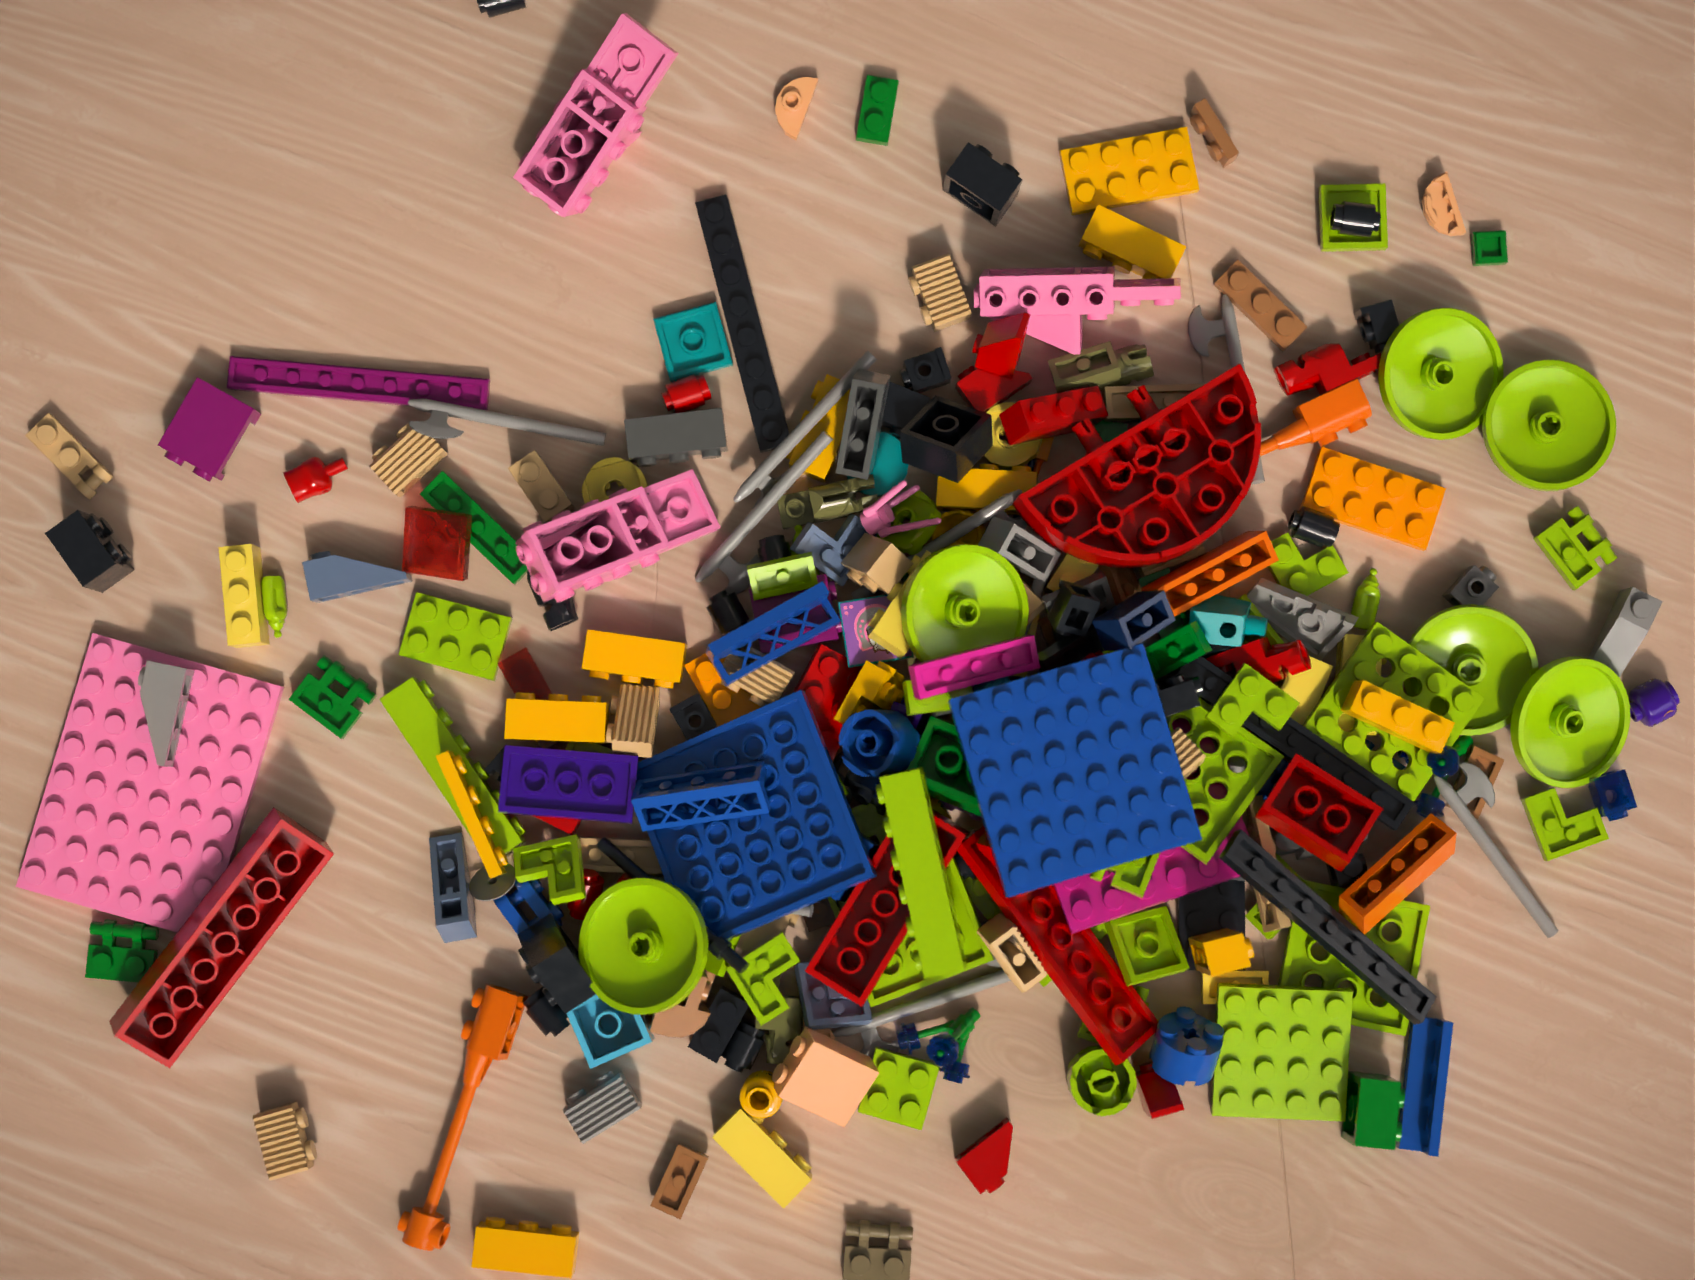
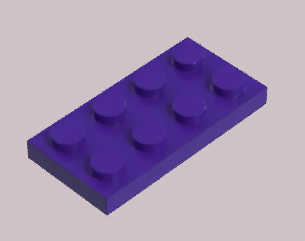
[498,745,638,824]

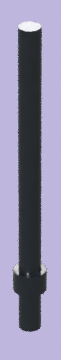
[597,837,749,974]

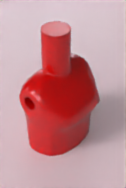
[283,457,348,503]

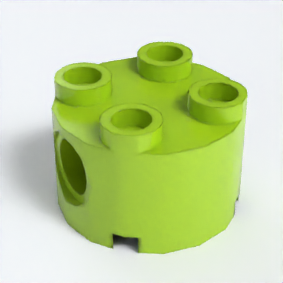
[1066,1045,1137,1116]

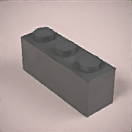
[835,369,891,480]
[624,408,728,467]

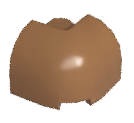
[645,969,715,1037]

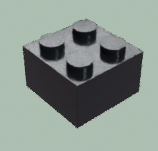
[943,142,1023,227]
[900,395,993,483]
[45,510,134,593]
[518,913,596,1014]

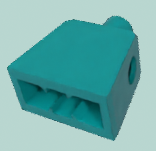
[1189,594,1268,647]

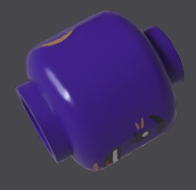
[1629,678,1680,727]

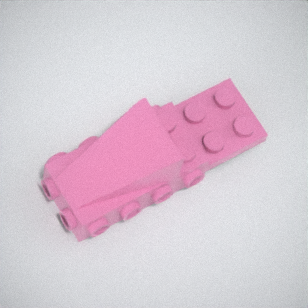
[513,13,679,217]
[974,266,1181,355]
[515,469,721,603]

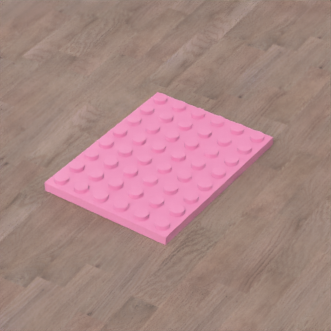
[16,633,284,932]

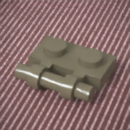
[843,1220,913,1280]

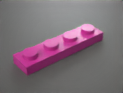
[908,635,1040,699]

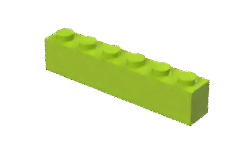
[379,677,526,855]
[876,767,967,979]

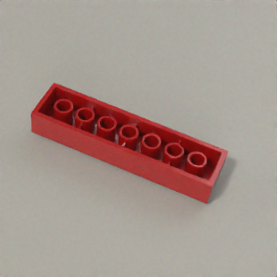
[109,807,334,1069]

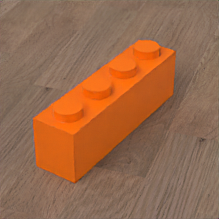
[1140,531,1279,617]
[1338,813,1457,935]

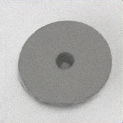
[469,863,516,901]

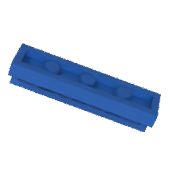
[706,581,841,687]
[631,761,771,831]
[1396,1017,1453,1157]

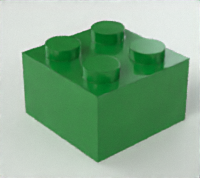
[1341,1071,1405,1150]

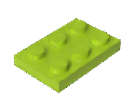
[399,592,513,681]

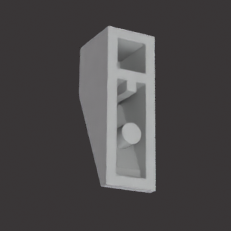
[1588,587,1663,677]
[138,660,195,767]

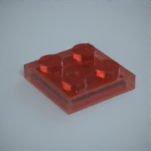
[402,506,472,581]

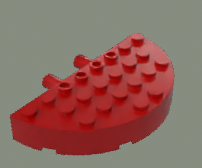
[1012,363,1261,568]

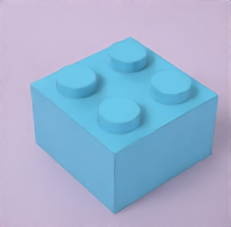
[566,995,655,1069]

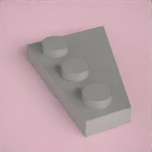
[1247,577,1359,661]

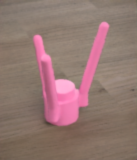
[860,480,942,539]

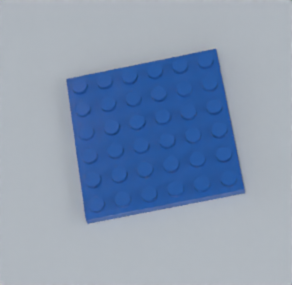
[947,644,1202,898]
[636,690,877,948]

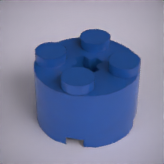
[839,709,920,777]
[1149,1006,1224,1086]

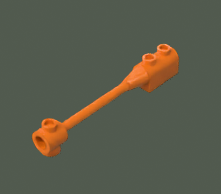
[1260,379,1372,457]
[397,984,528,1251]

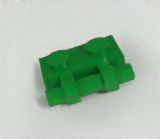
[289,655,377,739]
[85,919,159,983]

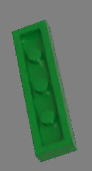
[420,471,528,585]

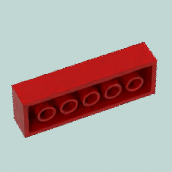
[805,809,969,1007]

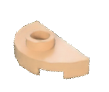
[775,77,818,141]
[1422,171,1466,236]

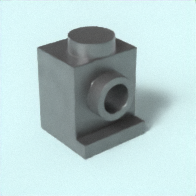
[1442,565,1499,606]

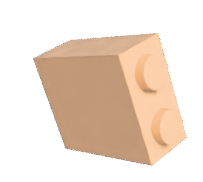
[772,1027,879,1127]

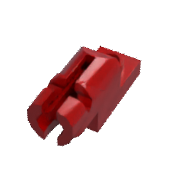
[1274,343,1381,396]
[1205,636,1312,683]

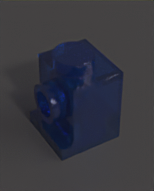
[1585,769,1637,821]

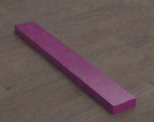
[226,356,490,411]

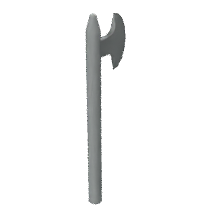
[1188,294,1265,484]
[733,351,877,509]
[408,399,606,446]
[695,431,833,595]
[851,489,1028,600]
[1434,762,1558,938]
[833,969,1011,1059]

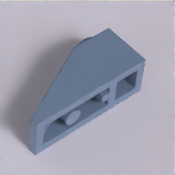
[302,551,413,603]
[429,832,477,943]

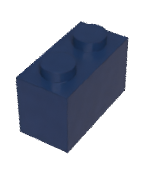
[1092,590,1176,651]

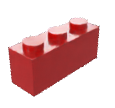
[999,385,1109,445]

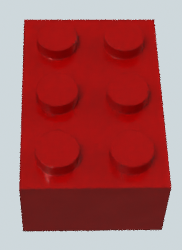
[1255,753,1383,872]

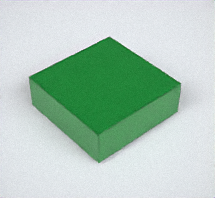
[1471,230,1508,266]

